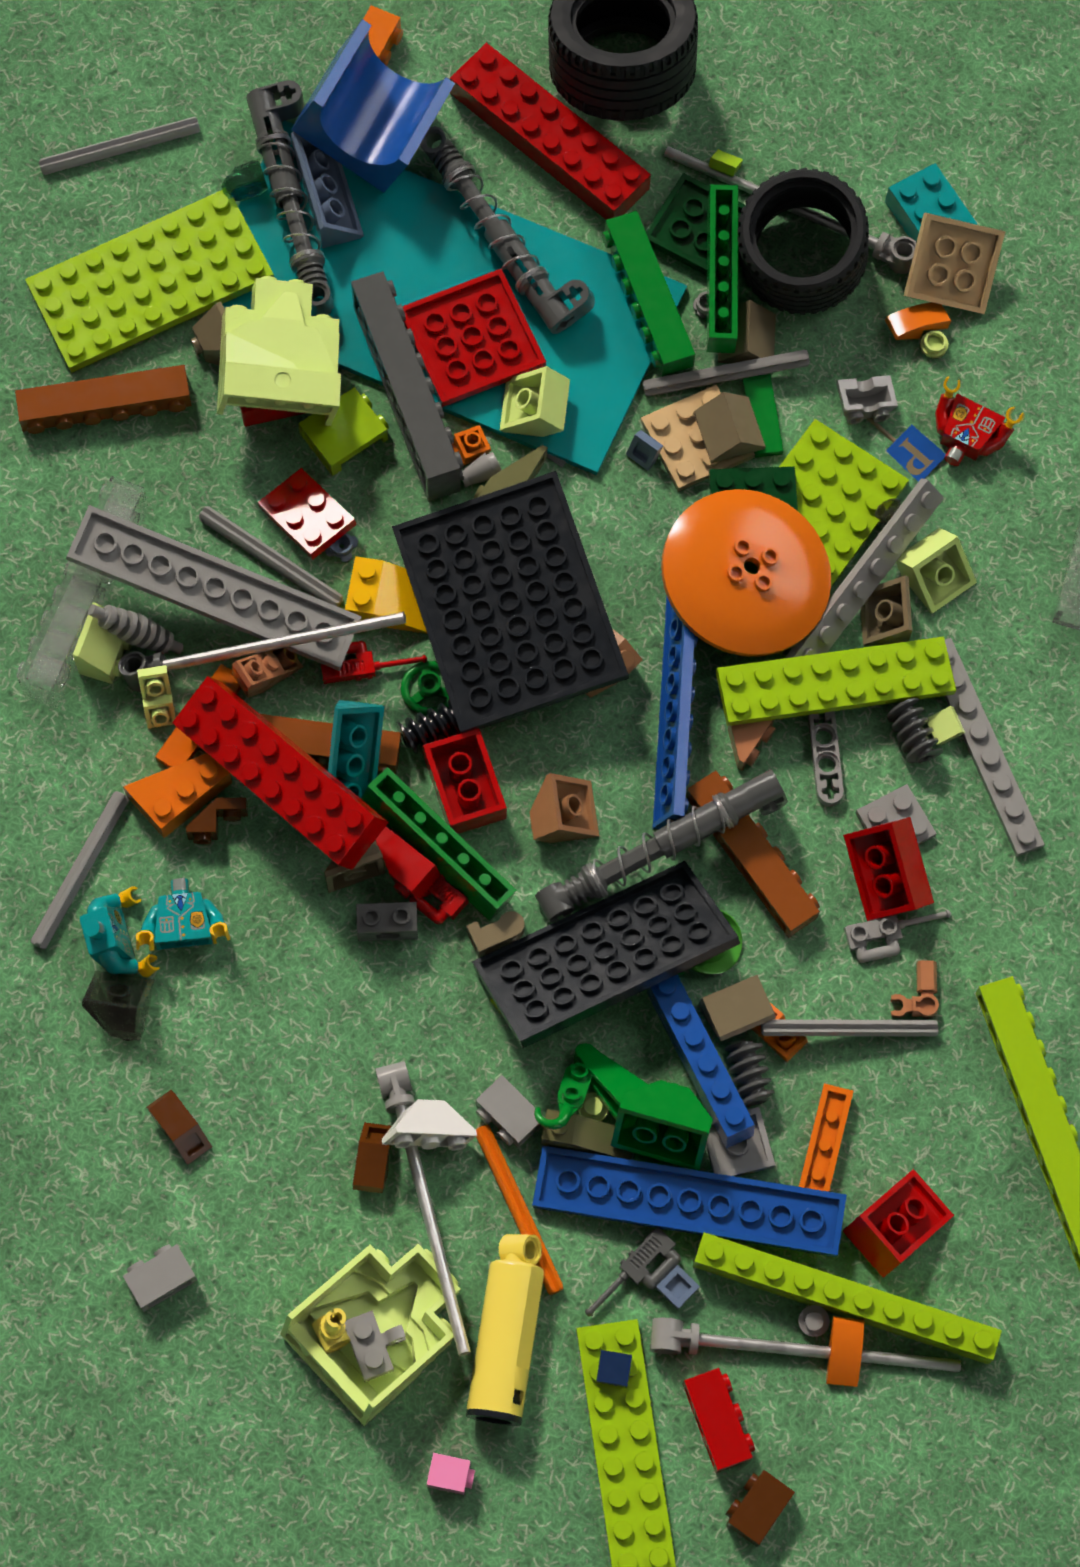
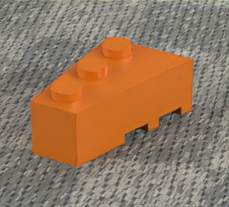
[123,753,232,838]

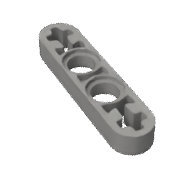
[807,711,844,807]

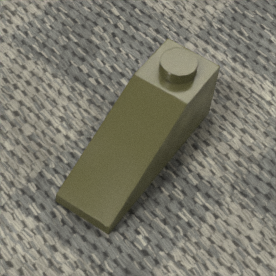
[474,445,548,498]
[541,1109,632,1160]

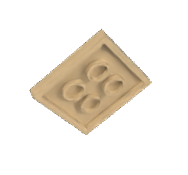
[904,213,1005,314]
[640,384,755,491]

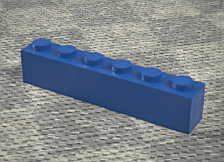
[647,975,755,1149]

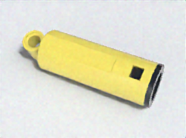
[466,1234,544,1426]

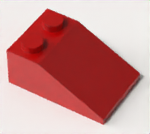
[843,1169,954,1278]

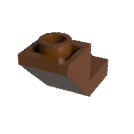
[186,797,248,845]
[146,1090,212,1165]
[353,1122,392,1193]

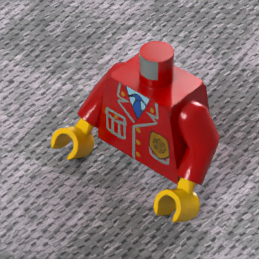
[935,376,1025,466]

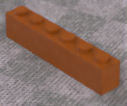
[15,365,192,434]
[260,714,402,776]
[686,770,820,938]

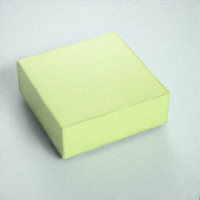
[927,706,965,745]

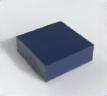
[596,1350,632,1388]

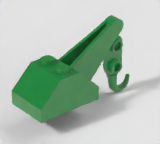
[534,1043,713,1171]

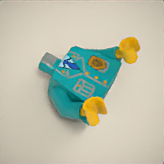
[136,878,230,951]
[80,886,160,977]

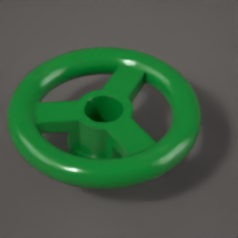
[401,661,449,716]

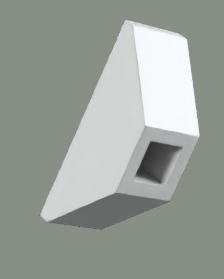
[382,1099,477,1151]

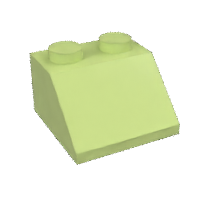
[499,366,570,437]
[896,528,977,614]
[73,602,132,684]

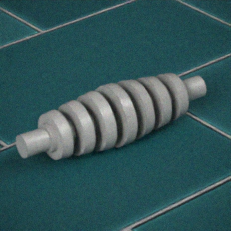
[88,604,183,654]

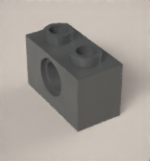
[356,902,418,941]

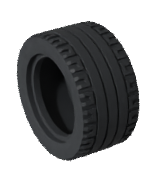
[548,0,698,121]

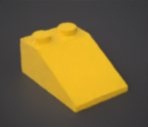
[345,556,427,634]

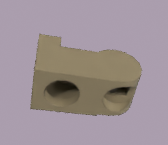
[466,911,525,958]

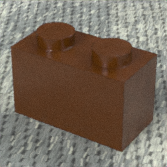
[725,1470,795,1547]

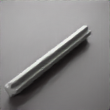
[39,117,200,175]
[643,350,810,396]
[199,506,343,607]
[31,791,129,949]
[761,1019,938,1036]

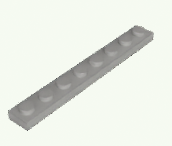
[785,478,944,658]
[944,638,1045,857]

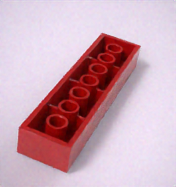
[450,42,651,220]
[172,676,389,870]

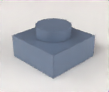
[626,430,663,470]
[656,1265,700,1310]

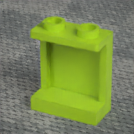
[298,387,389,476]

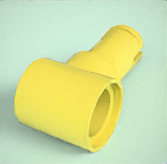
[312,1308,351,1354]

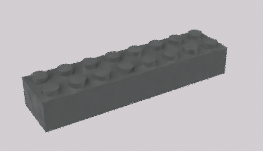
[351,271,464,502]

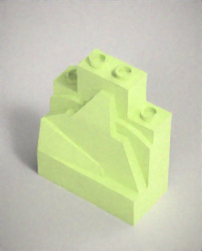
[217,276,341,426]
[280,1244,460,1426]

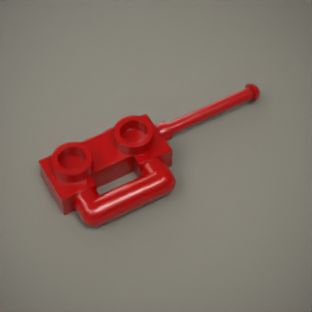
[321,641,427,684]
[409,875,469,925]

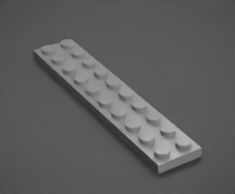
[66,505,362,671]

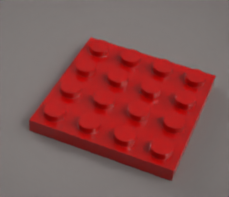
[402,268,546,407]

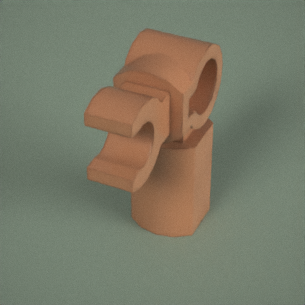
[891,960,939,1019]

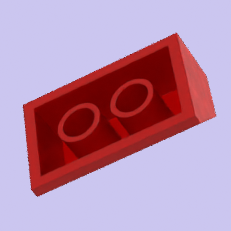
[843,817,934,921]

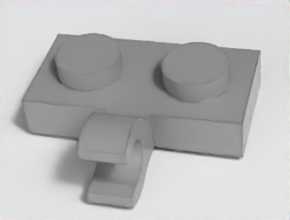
[345,1311,406,1382]

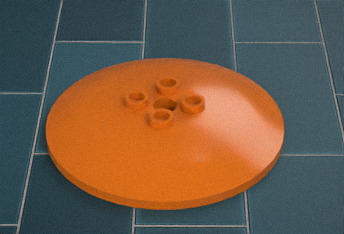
[661,489,831,656]

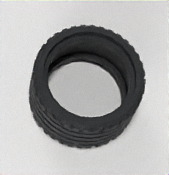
[738,168,869,315]

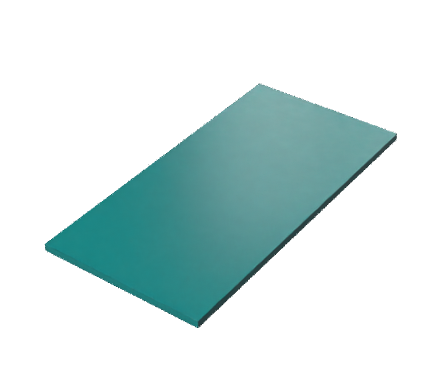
[206,121,687,475]

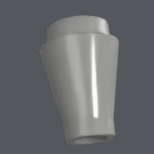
[462,452,502,487]

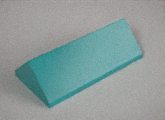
[328,700,385,799]

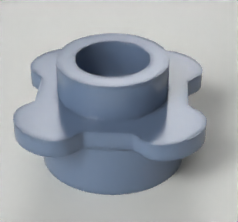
[325,533,358,562]

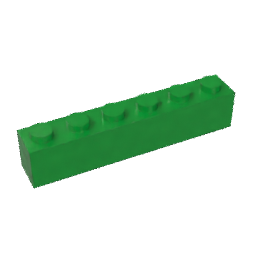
[706,184,738,353]
[602,210,696,377]
[362,767,517,921]

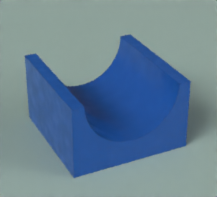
[291,19,455,193]

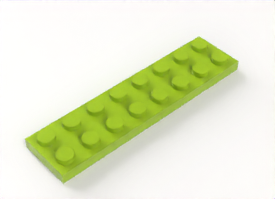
[716,636,956,726]
[576,1319,676,1567]

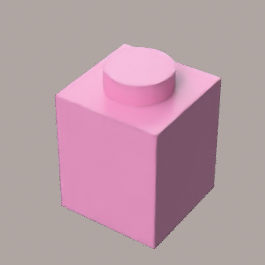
[427,1453,475,1495]

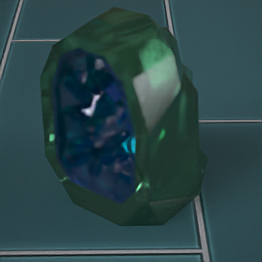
[221,159,268,201]

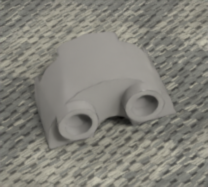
[836,375,898,424]

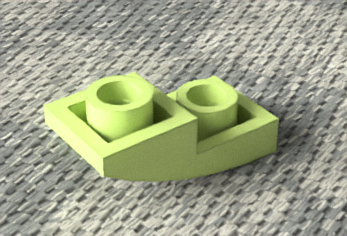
[137,665,176,729]

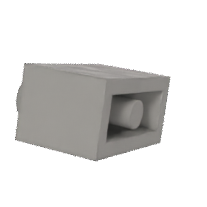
[476,1075,545,1148]
[123,1244,198,1312]

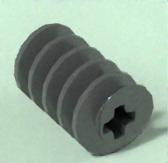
[887,698,943,763]
[724,1041,775,1107]

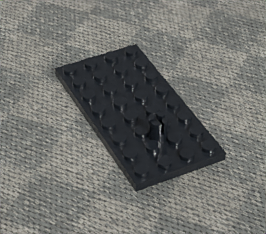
[472,861,740,1048]

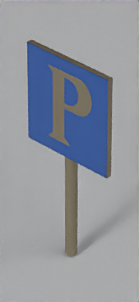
[867,418,946,482]

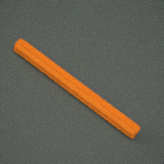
[476,1125,563,1295]

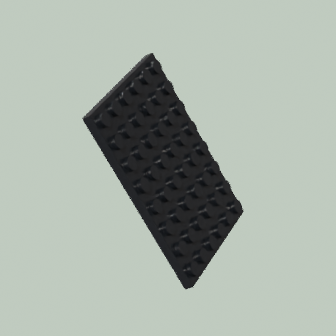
[392,471,629,733]

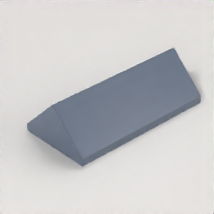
[291,132,364,248]

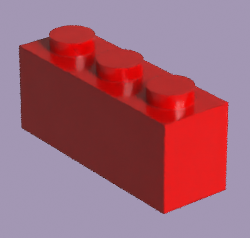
[682,1368,755,1473]

